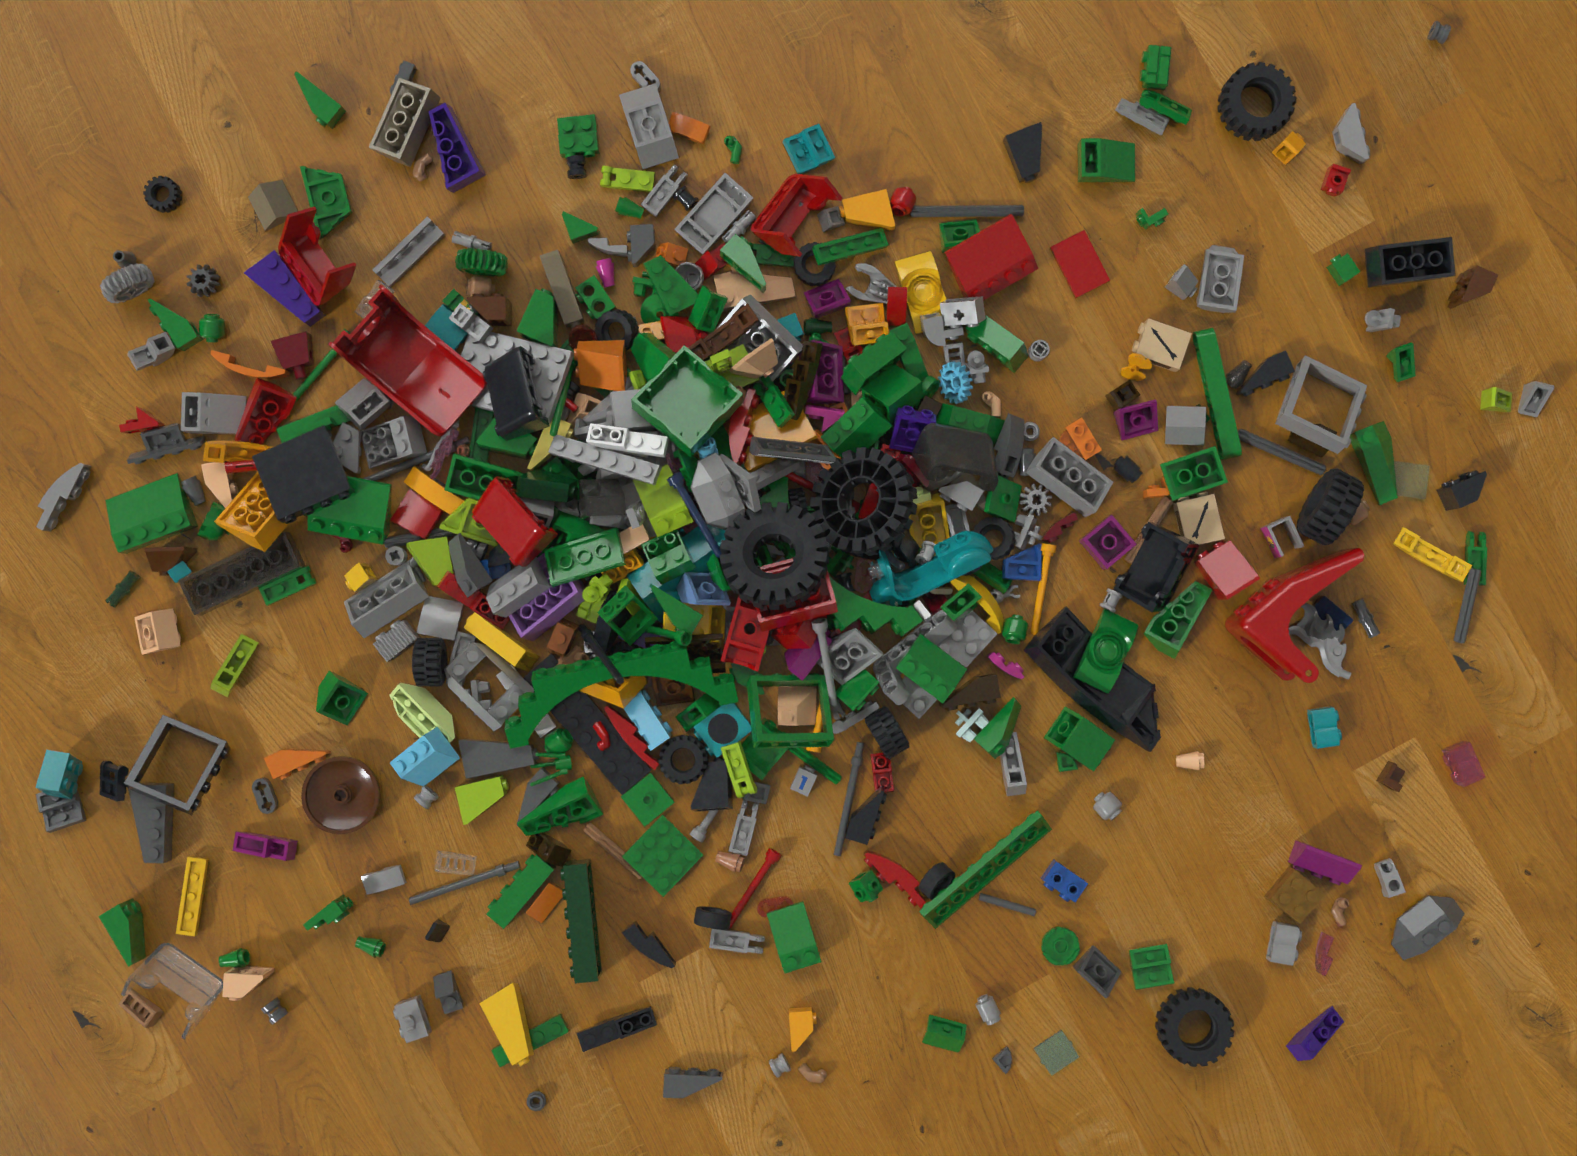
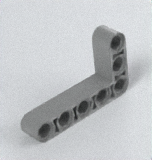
[873,610,958,705]

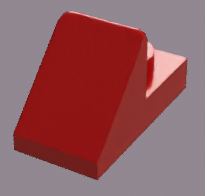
[695,243,728,281]
[119,406,165,434]

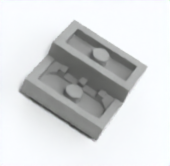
[417,596,464,641]

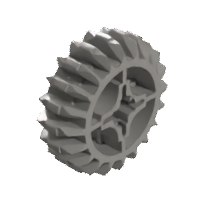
[100,263,155,303]

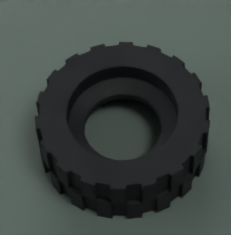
[794,242,836,286]
[594,309,639,351]
[973,517,1016,561]

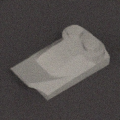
[1196,245,1244,313]

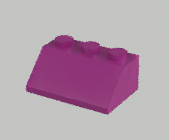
[799,340,844,404]
[1288,840,1362,885]

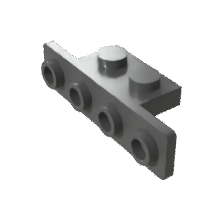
[127,422,205,464]

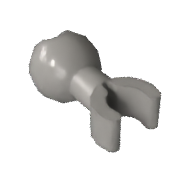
[990,585,1020,603]

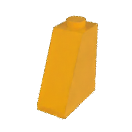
[839,189,895,231]

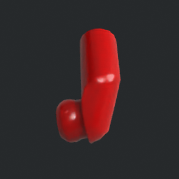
[593,721,611,751]

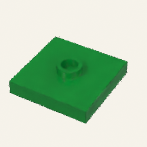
[984,474,1022,523]
[621,772,675,827]

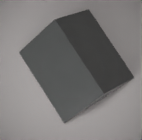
[1073,945,1121,998]

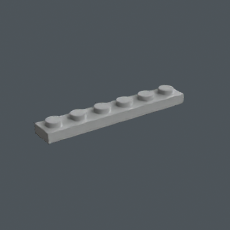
[548,435,662,486]

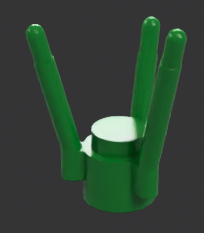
[530,752,572,787]

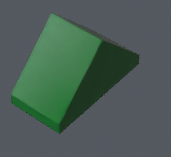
[562,211,600,244]

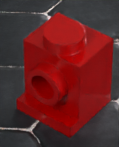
[1320,164,1351,196]

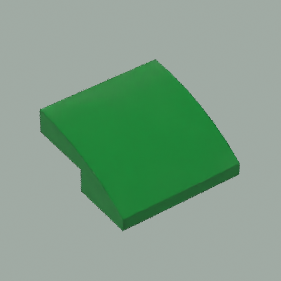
[1129,944,1174,990]

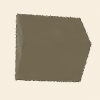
[248,180,298,231]

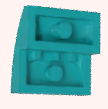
[782,124,835,174]
[425,304,468,351]

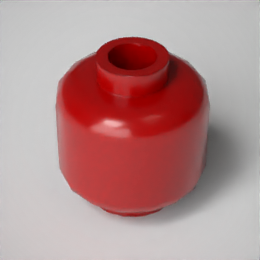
[890,187,916,216]

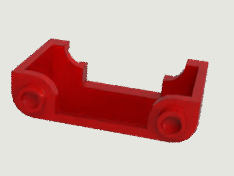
[472,476,558,567]

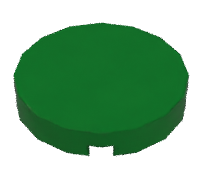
[1041,926,1080,966]

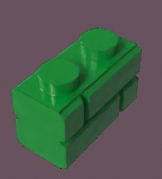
[1139,45,1172,90]

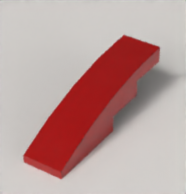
[604,705,659,770]

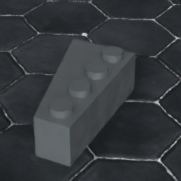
[128,783,174,863]

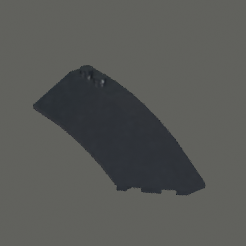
[1024,606,1161,752]

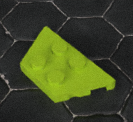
[439,497,499,546]

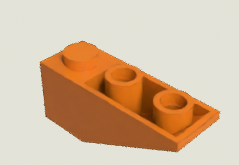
[264,749,331,780]

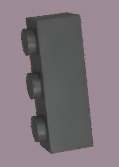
[390,61,417,95]

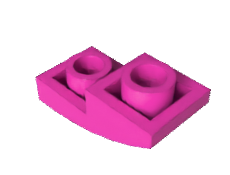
[986,652,1024,679]

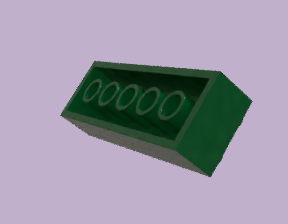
[560,859,602,984]

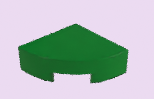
[1056,752,1078,772]

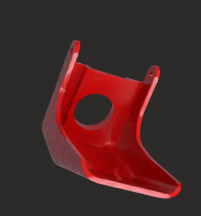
[328,284,487,436]
[1225,548,1365,683]

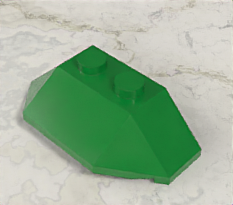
[935,403,1005,453]

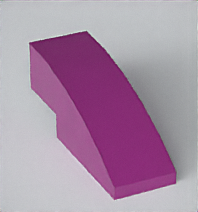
[232,831,298,861]

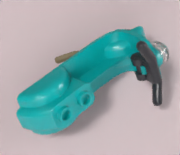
[868,531,993,607]

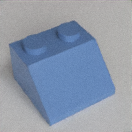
[676,572,731,605]

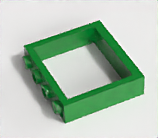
[746,673,834,749]

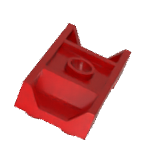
[721,596,770,672]

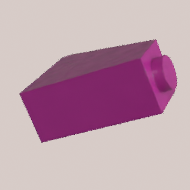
[784,628,832,681]

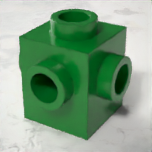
[849,870,883,903]

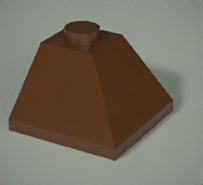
[145,546,197,576]

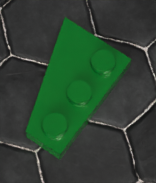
[643,255,699,316]

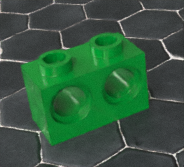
[575,275,617,321]

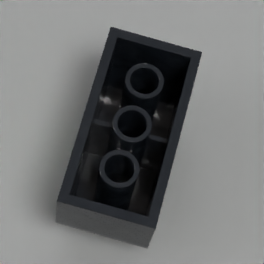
[1364,237,1456,288]

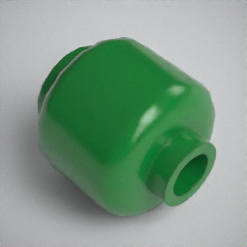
[199,314,225,342]
[1002,615,1028,644]
[544,728,573,754]

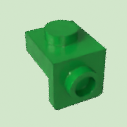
[1136,208,1169,230]

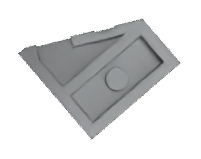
[333,422,362,474]

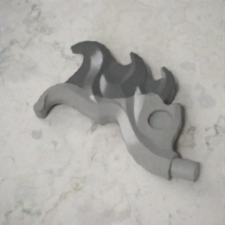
[1289,603,1351,679]

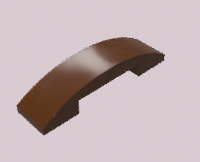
[688,303,759,362]

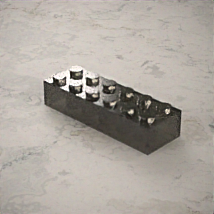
[178,531,306,616]

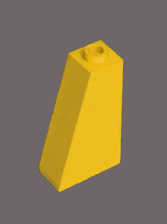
[463,612,540,672]
[479,983,534,1067]

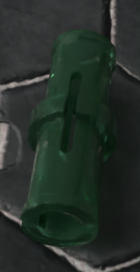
[105,570,140,608]

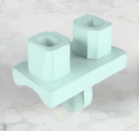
[955,708,989,743]

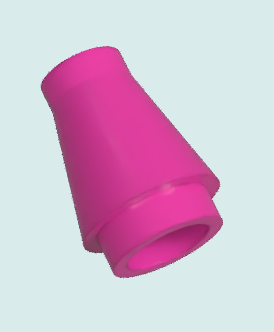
[595,258,615,287]

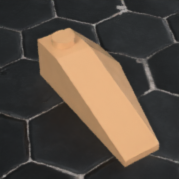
[713,271,796,313]

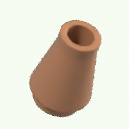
[715,851,745,873]

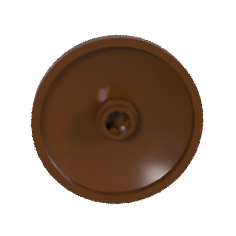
[301,756,381,834]

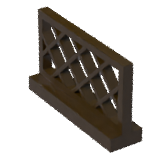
[645,633,726,677]

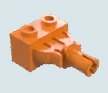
[1059,417,1102,460]

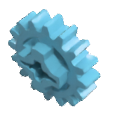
[937,361,973,404]

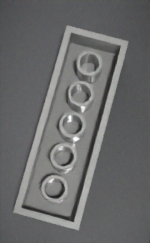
[902,611,997,719]

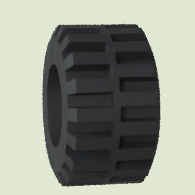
[412,638,447,686]
[865,706,910,759]
[659,735,708,784]

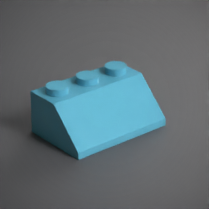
[390,727,460,786]

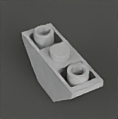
[1332,103,1370,164]

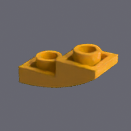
[601,548,645,584]

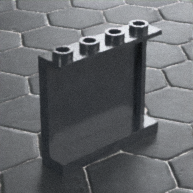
[252,425,355,524]

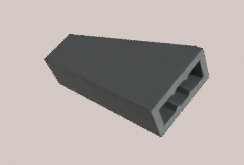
[459,739,539,779]

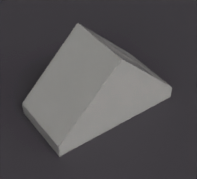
[1518,381,1555,417]

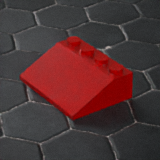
[944,214,1038,301]
[755,558,838,632]

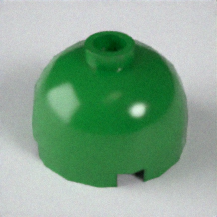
[197,501,230,541]

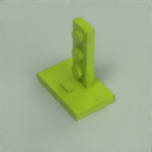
[705,344,760,388]

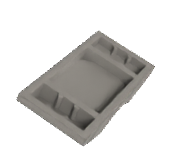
[674,173,754,255]

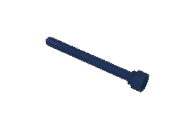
[666,472,721,558]

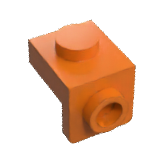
[656,242,688,267]

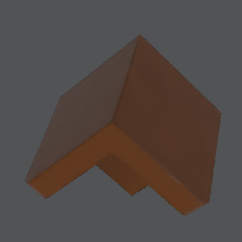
[1376,761,1405,792]

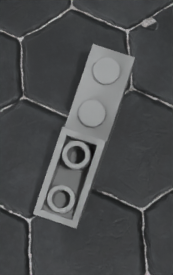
[36,463,92,532]

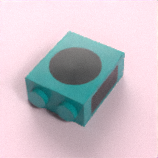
[693,703,752,757]

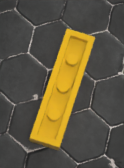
[176,856,209,937]

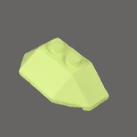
[389,683,455,743]

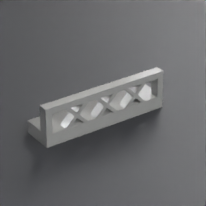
[373,216,445,288]

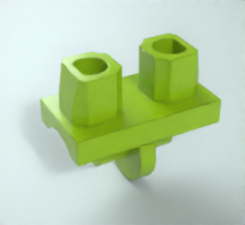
[582,573,613,603]

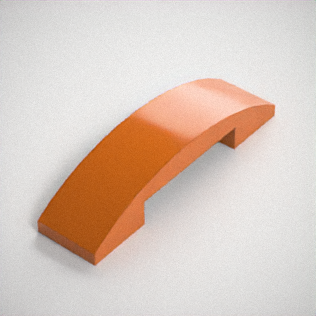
[210,350,291,380]

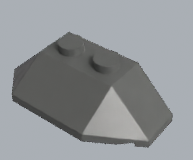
[1391,895,1465,960]

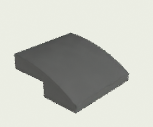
[36,790,86,833]

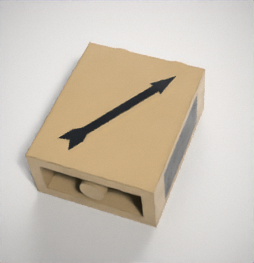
[1131,318,1192,372]
[1173,492,1225,545]

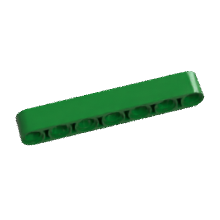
[1192,328,1242,460]

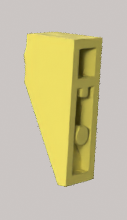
[527,416,574,470]

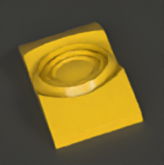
[894,251,947,335]

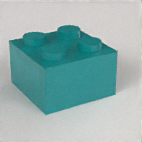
[35,750,83,799]

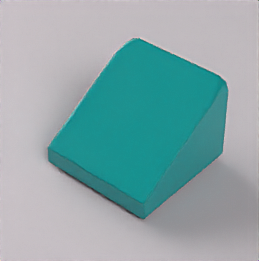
[167,561,192,583]

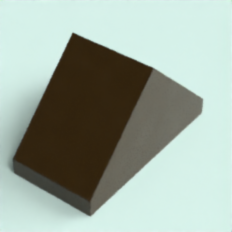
[1105,380,1140,411]

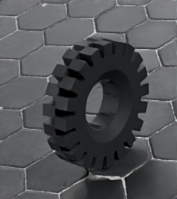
[810,447,918,557]
[720,502,829,610]

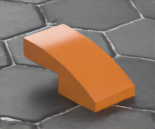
[668,112,711,144]

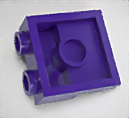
[889,406,936,455]

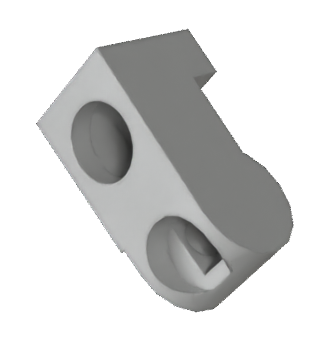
[1374,858,1406,898]

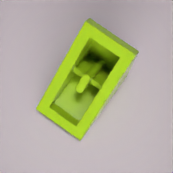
[1480,387,1512,412]

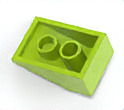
[632,463,694,537]

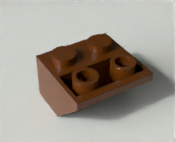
[1447,265,1498,309]
[467,293,512,326]

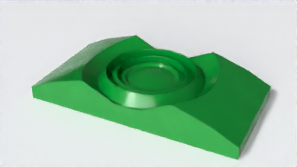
[1073,608,1138,694]

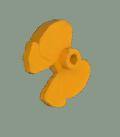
[1121,353,1152,381]

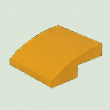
[845,303,889,346]

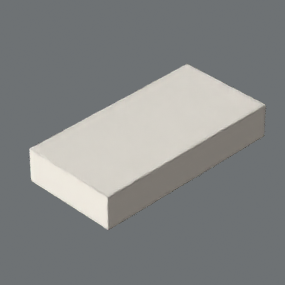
[914,600,931,622]

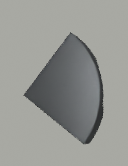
[992,1046,1012,1074]

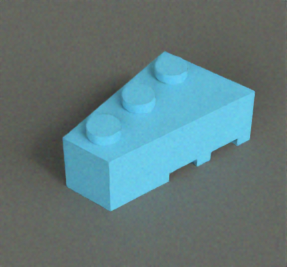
[624,689,673,751]

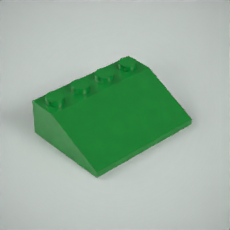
[105,473,198,554]
[308,476,392,545]

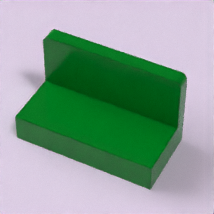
[688,286,728,333]
[922,1015,967,1053]

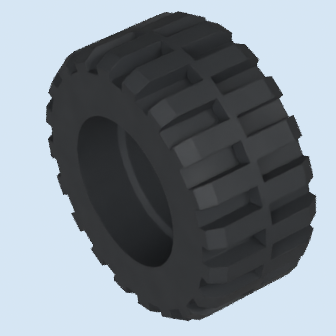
[1217,62,1297,141]
[1296,468,1364,545]
[1155,987,1235,1067]

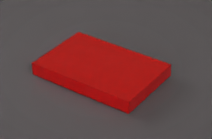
[1050,230,1110,299]

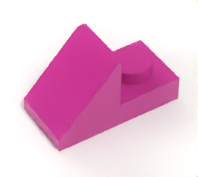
[805,404,845,432]

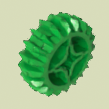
[455,248,508,277]

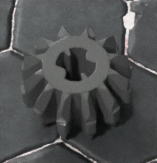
[186,264,221,297]

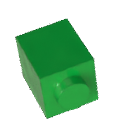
[1326,253,1361,286]

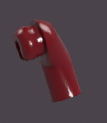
[331,535,353,553]

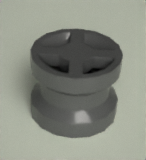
[1427,21,1451,44]

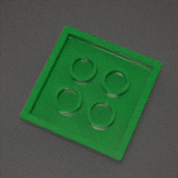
[622,814,703,897]

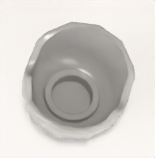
[675,262,704,291]

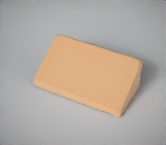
[620,524,651,554]

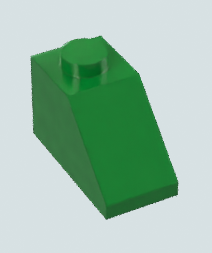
[940,583,982,621]
[729,663,765,695]
[675,693,720,732]

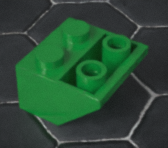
[641,529,696,585]

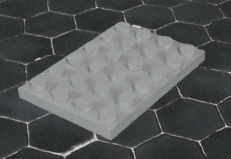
[461,332,574,426]

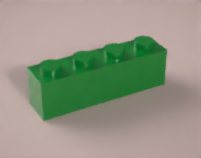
[486,854,556,929]

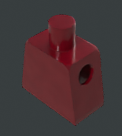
[271,331,314,380]

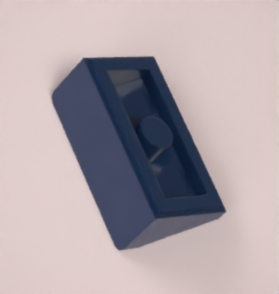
[1312,596,1354,630]

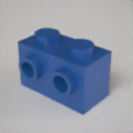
[1041,859,1088,902]

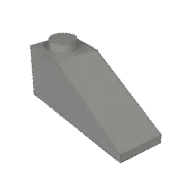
[1000,732,1027,796]

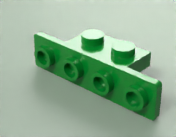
[277,405,351,443]

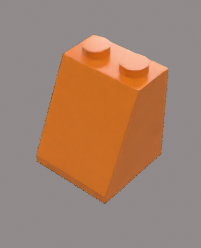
[574,340,627,391]

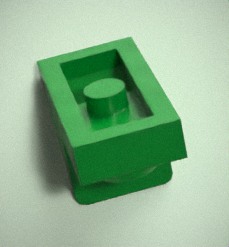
[1386,342,1416,382]

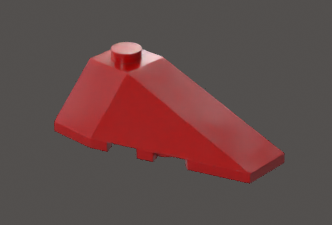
[234,378,297,445]

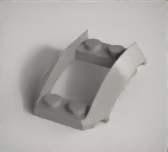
[444,642,534,731]

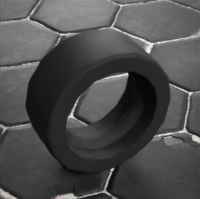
[919,862,955,900]
[694,906,732,930]

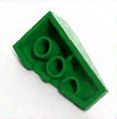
[1349,421,1398,505]

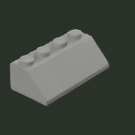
[1025,437,1113,517]
[344,561,429,638]

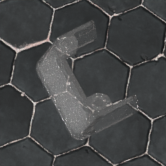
[121,943,223,1039]

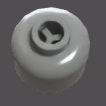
[1093,792,1122,821]

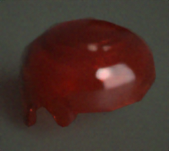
[568,324,598,350]

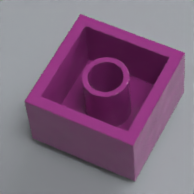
[1078,515,1137,570]

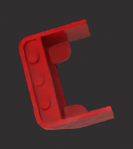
[751,174,843,257]
[278,206,357,306]

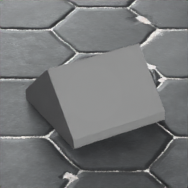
[1165,406,1206,445]

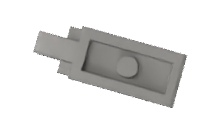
[1115,98,1169,135]

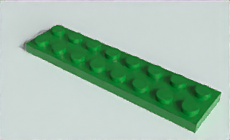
[919,810,1052,929]

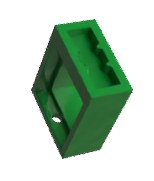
[597,585,658,646]

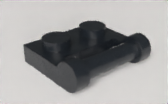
[99,760,129,801]

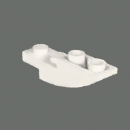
[586,423,669,458]

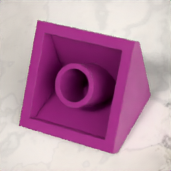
[804,279,851,319]
[1113,399,1158,441]

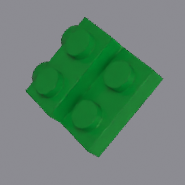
[557,114,600,159]
[303,894,354,931]

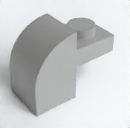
[920,312,964,346]
[127,332,175,371]

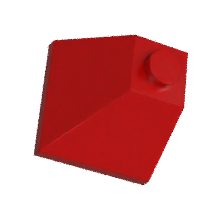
[660,316,708,353]

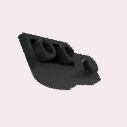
[576,1006,657,1052]

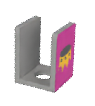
[1260,516,1304,558]

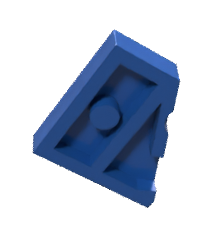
[1002,544,1042,581]

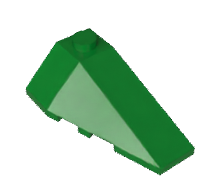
[1144,581,1213,659]
[517,776,604,836]

